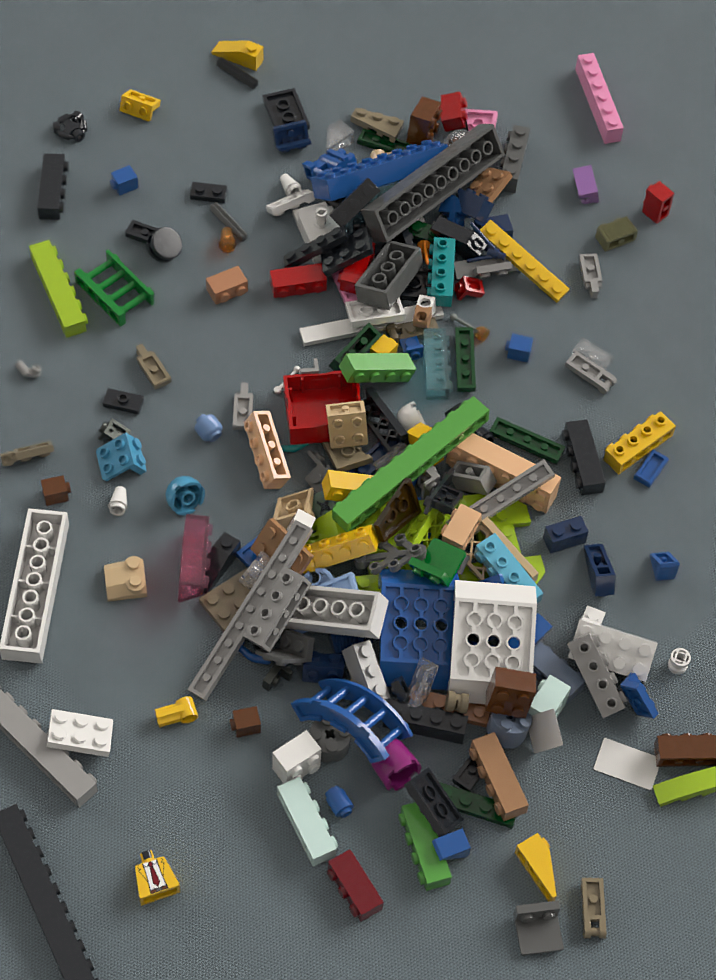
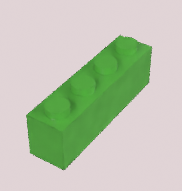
[339,353,417,383]
[398,802,452,891]

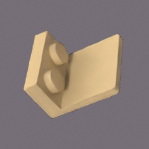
[326,401,368,449]

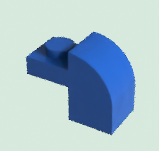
[439,195,471,227]

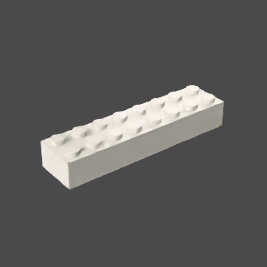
[0,508,69,664]

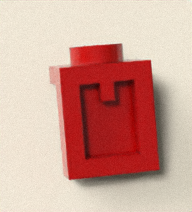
[455,276,485,300]

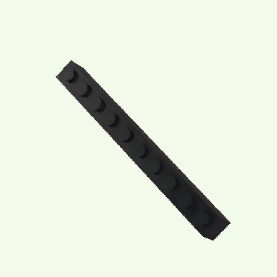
[0,804,99,980]

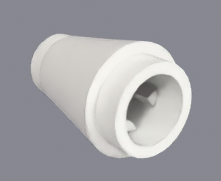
[280,174,301,196]
[108,486,127,516]

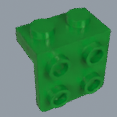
[408,538,466,587]

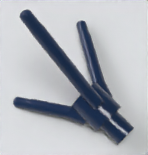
[467,222,506,263]

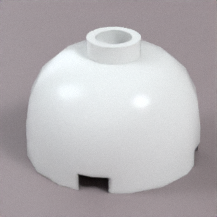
[397,401,426,431]

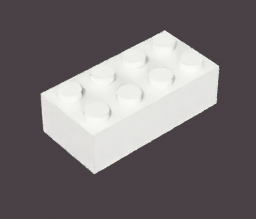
[568,619,658,682]

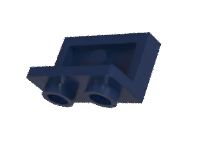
[272,120,312,153]
[302,651,345,683]

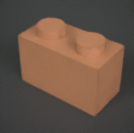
[206,266,248,305]

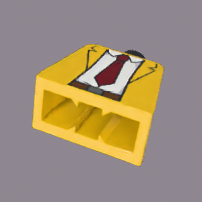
[135,850,180,906]

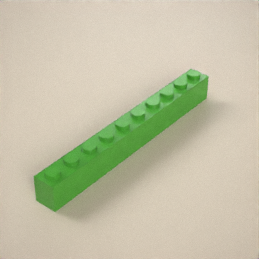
[332,396,490,532]

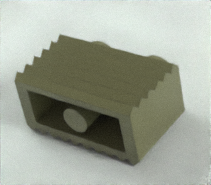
[595,216,638,252]

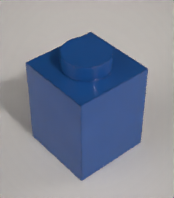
[110,165,139,196]
[505,333,533,363]

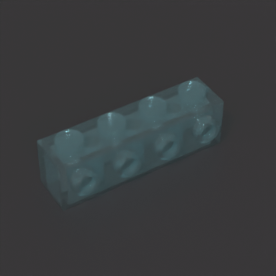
[422,328,453,400]

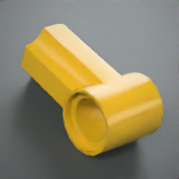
[154,696,198,728]

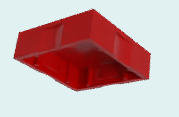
[283,371,361,445]

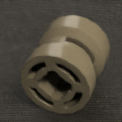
[445,691,469,714]

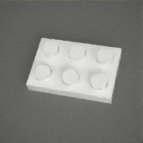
[345,298,406,328]
[46,709,113,757]

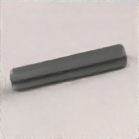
[210,202,247,241]

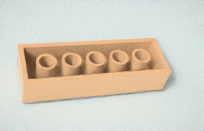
[446,433,561,513]

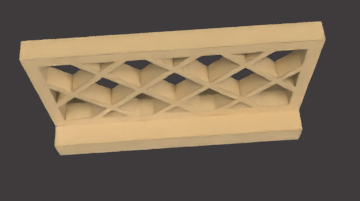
[466,516,538,582]

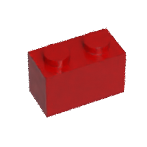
[441,91,467,132]
[642,181,675,224]

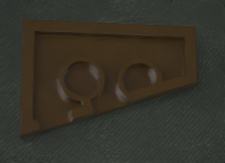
[373,478,422,543]

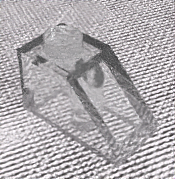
[326,120,354,154]

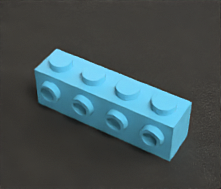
[474,533,543,603]

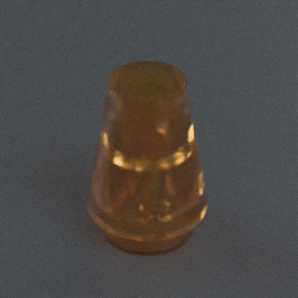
[219,227,236,253]

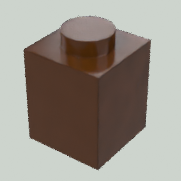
[41,475,71,506]
[229,706,261,738]

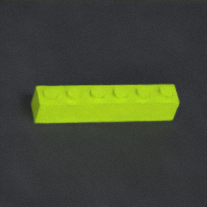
[29,240,88,338]

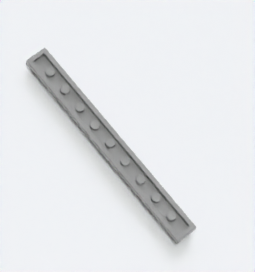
[187,520,313,701]

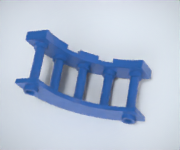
[291,678,413,763]

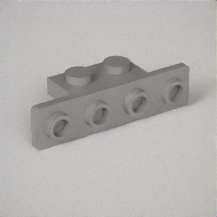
[454,258,519,280]

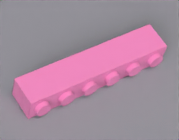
[575,53,624,144]

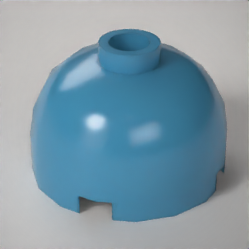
[166,476,205,515]

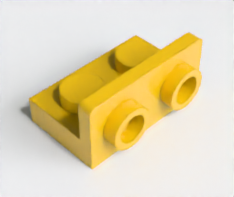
[119,89,161,121]

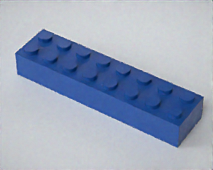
[311,140,448,201]

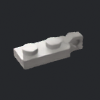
[578,254,603,298]
[233,383,253,431]

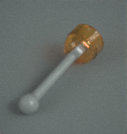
[450,313,490,342]

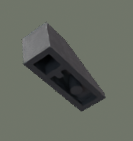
[429,216,487,260]
[191,532,241,594]

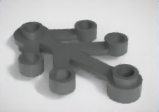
[353,533,427,575]

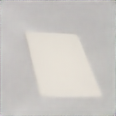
[529,708,563,754]
[594,738,659,790]

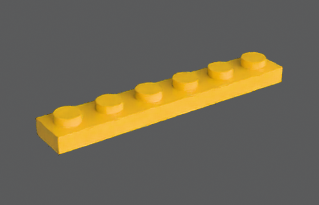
[480,220,570,303]

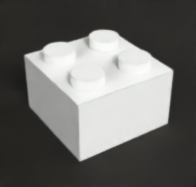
[272,730,321,784]

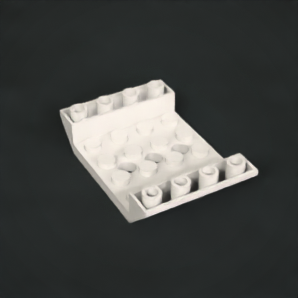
[448,580,537,704]

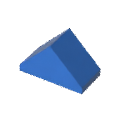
[650,551,680,581]
[432,828,471,861]

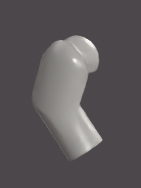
[15,360,42,378]

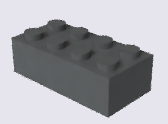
[355,240,423,310]

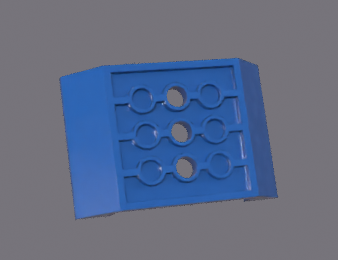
[378,568,459,690]

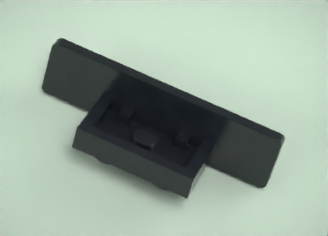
[423,468,464,515]

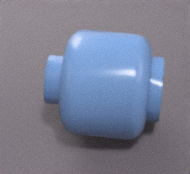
[194,414,223,442]

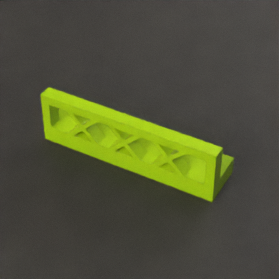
[396,504,449,570]

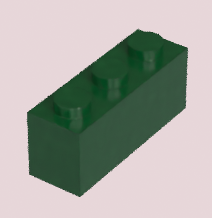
[328,323,382,371]

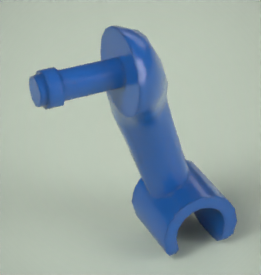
[238,641,271,665]

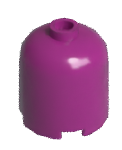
[371,739,422,791]

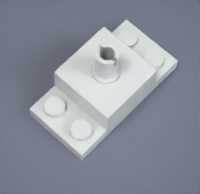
[292,202,340,264]

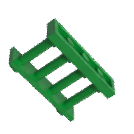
[74,249,155,327]

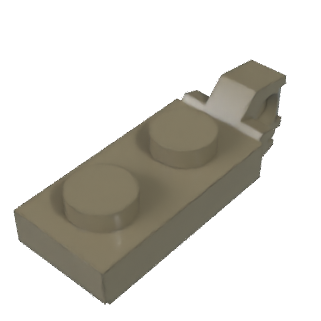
[136,344,172,390]
[0,441,54,466]

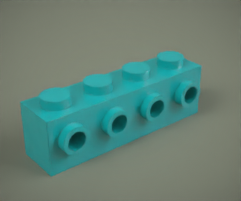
[427,237,455,307]

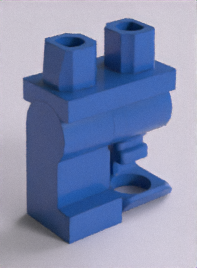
[302,148,357,180]

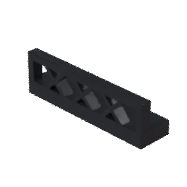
[362,387,409,455]

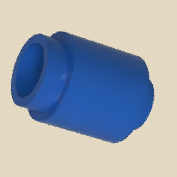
[325,785,354,818]

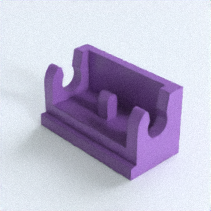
[572,165,599,204]

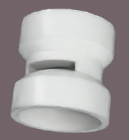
[668,648,691,675]

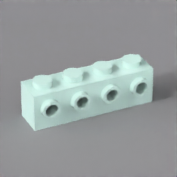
[277,777,338,866]

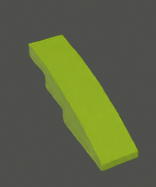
[653,766,716,806]

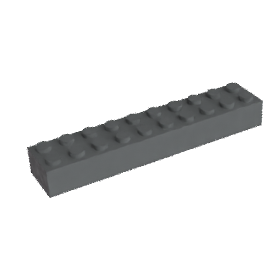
[361,124,505,242]

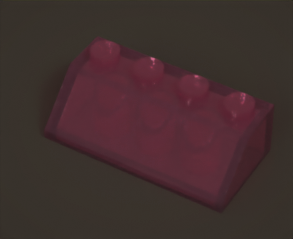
[177,514,213,602]

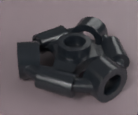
[53,111,87,142]

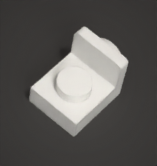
[581,605,606,625]

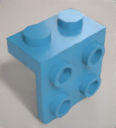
[96,433,147,481]

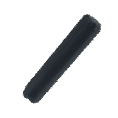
[217,57,259,89]

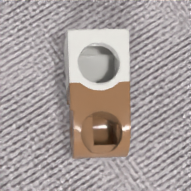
[413,295,436,328]

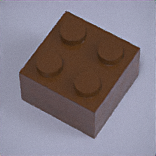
[406,96,442,146]
[485,667,536,718]

